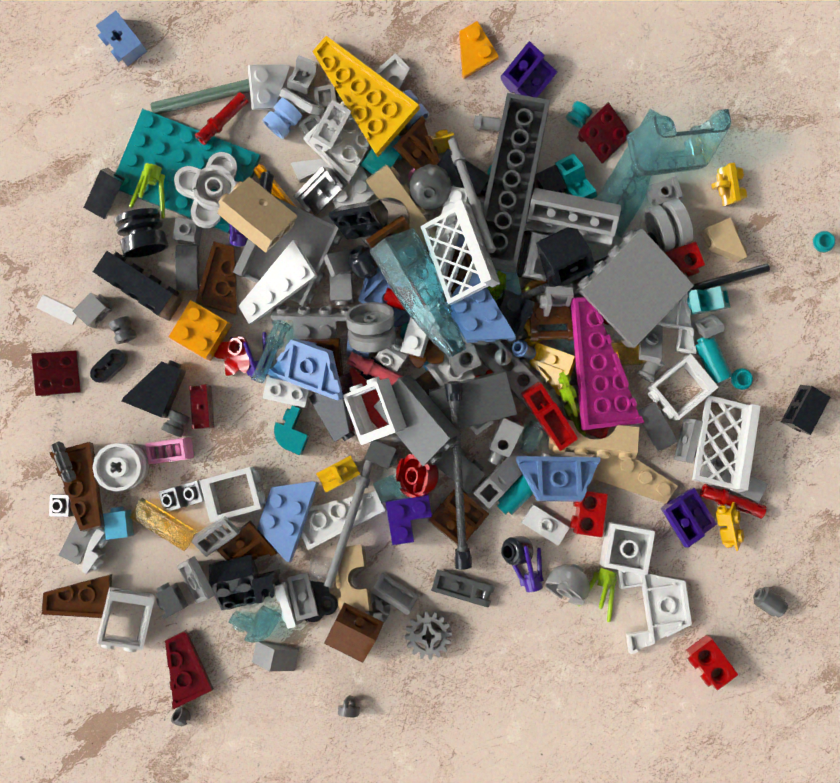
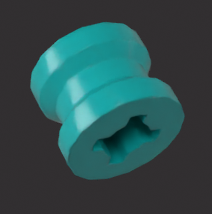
[565,101,592,128]

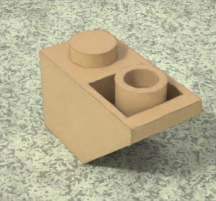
[701,218,747,262]

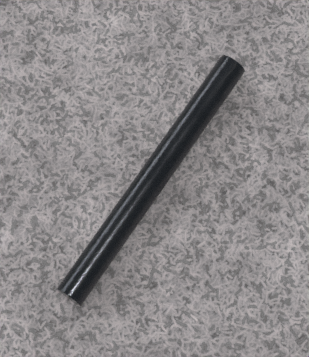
[688,264,770,294]

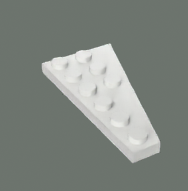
[304,53,410,185]

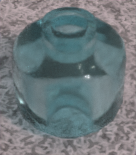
[517,420,548,454]

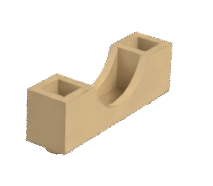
[365,165,437,248]
[548,420,639,460]

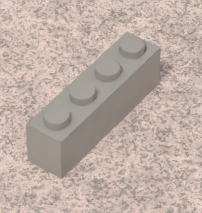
[528,188,621,236]

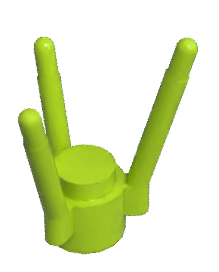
[129,163,165,219]
[577,568,617,622]

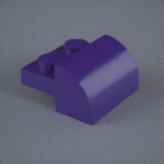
[501,41,557,98]
[661,488,717,548]

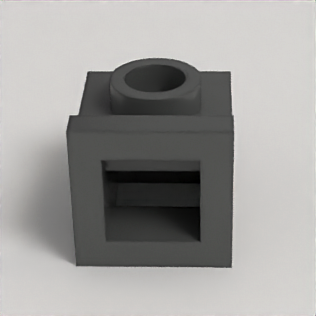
[156,582,188,619]

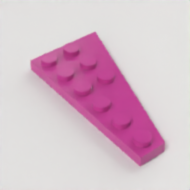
[571,297,644,430]

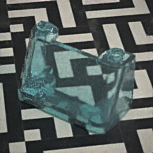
[626,109,731,176]

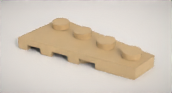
[592,454,678,504]

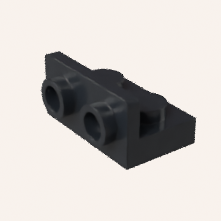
[497,290,535,342]

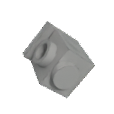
[646,176,683,206]

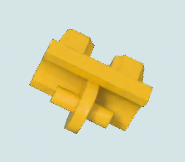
[711,163,747,206]
[316,455,361,492]

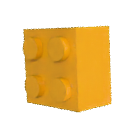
[168,300,232,361]

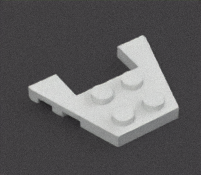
[291,159,375,226]
[612,292,696,355]
[616,569,692,654]

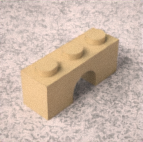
[333,544,372,612]

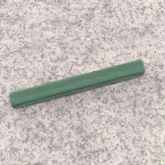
[150,79,250,114]

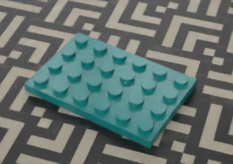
[116,108,261,234]

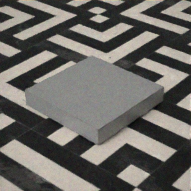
[177,556,215,603]

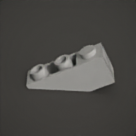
[473,446,527,509]

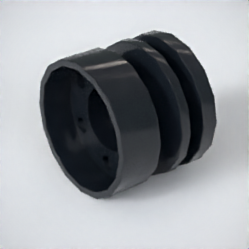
[114,208,169,258]

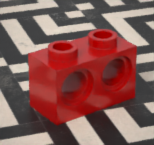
[665,241,705,277]
[570,491,608,538]
[686,635,738,691]

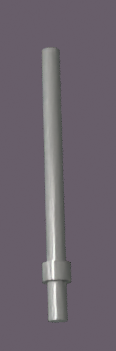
[448,138,496,253]
[324,460,373,588]

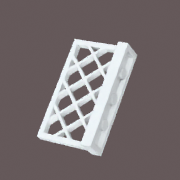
[420,200,500,305]
[692,395,761,493]

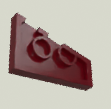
[165,629,214,710]

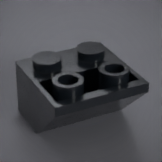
[329,199,388,240]
[536,227,595,286]
[209,555,264,610]

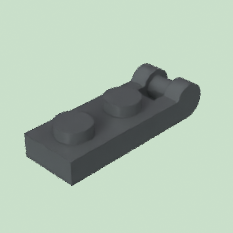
[431,569,495,607]

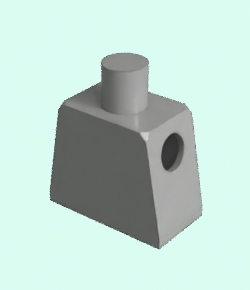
[488,416,524,465]

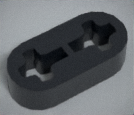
[90,349,128,383]

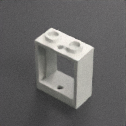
[646,354,719,421]
[343,377,407,445]
[199,466,266,523]
[97,587,155,652]

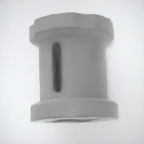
[637,361,665,383]

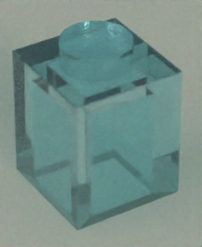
[373,474,402,504]

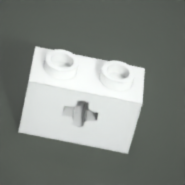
[263,377,312,408]

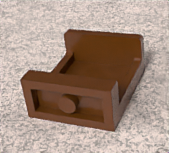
[324,602,384,663]

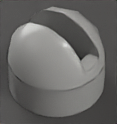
[494,348,512,366]

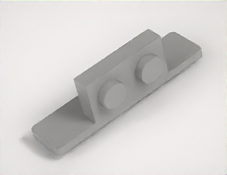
[271,305,352,339]

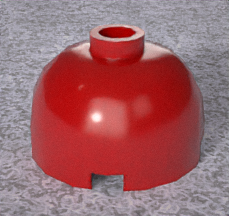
[396,454,439,498]

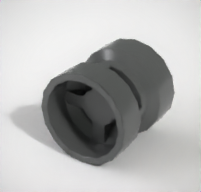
[109,316,137,344]
[161,409,190,437]

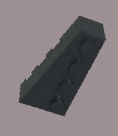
[92,251,183,321]

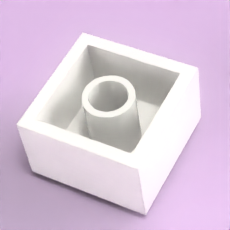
[599,521,655,575]

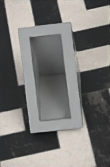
[252,640,299,672]

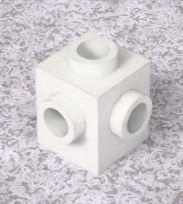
[375,337,409,373]

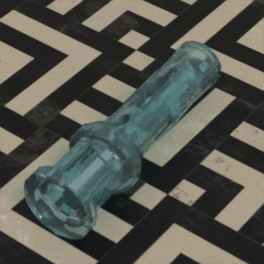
[251,320,291,383]

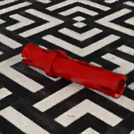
[195,92,249,145]
[700,484,767,519]

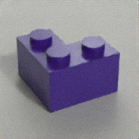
[385,495,432,546]

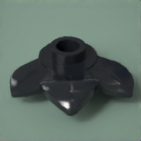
[304,578,338,622]

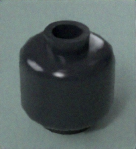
[348,245,380,279]
[501,536,533,565]

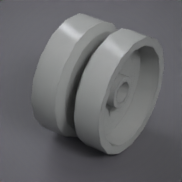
[644,198,694,253]
[346,302,396,352]

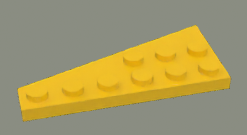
[312,36,420,157]

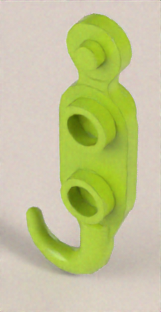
[558,372,586,437]

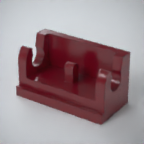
[189,384,214,429]

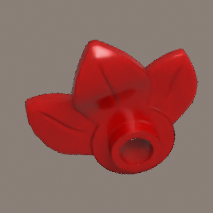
[214,336,250,376]

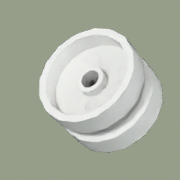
[93,443,149,491]

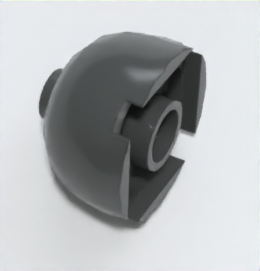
[409,164,452,210]

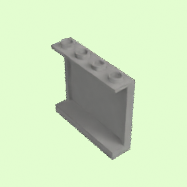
[233,196,343,306]
[575,229,694,348]

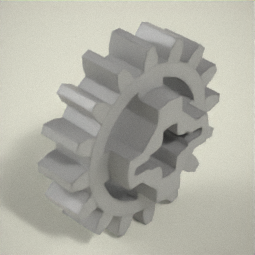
[405,610,452,660]

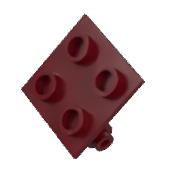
[577,102,632,164]
[31,350,81,397]

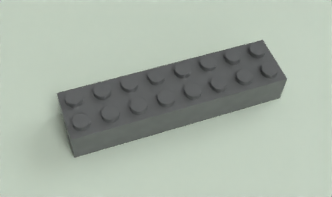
[482,93,550,274]

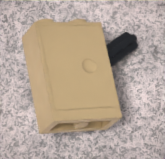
[217,171,297,253]

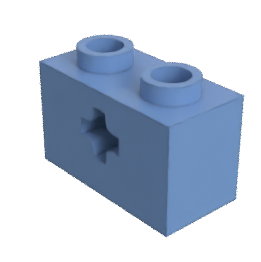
[96,11,148,67]

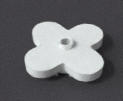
[174,152,238,228]

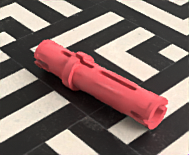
[346,351,403,385]

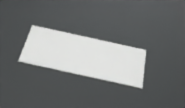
[36,295,77,325]

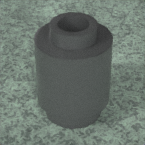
[753,587,788,618]

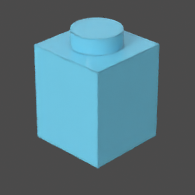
[103,506,134,540]

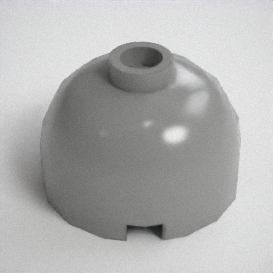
[545,564,590,605]

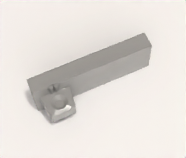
[700,456,768,503]

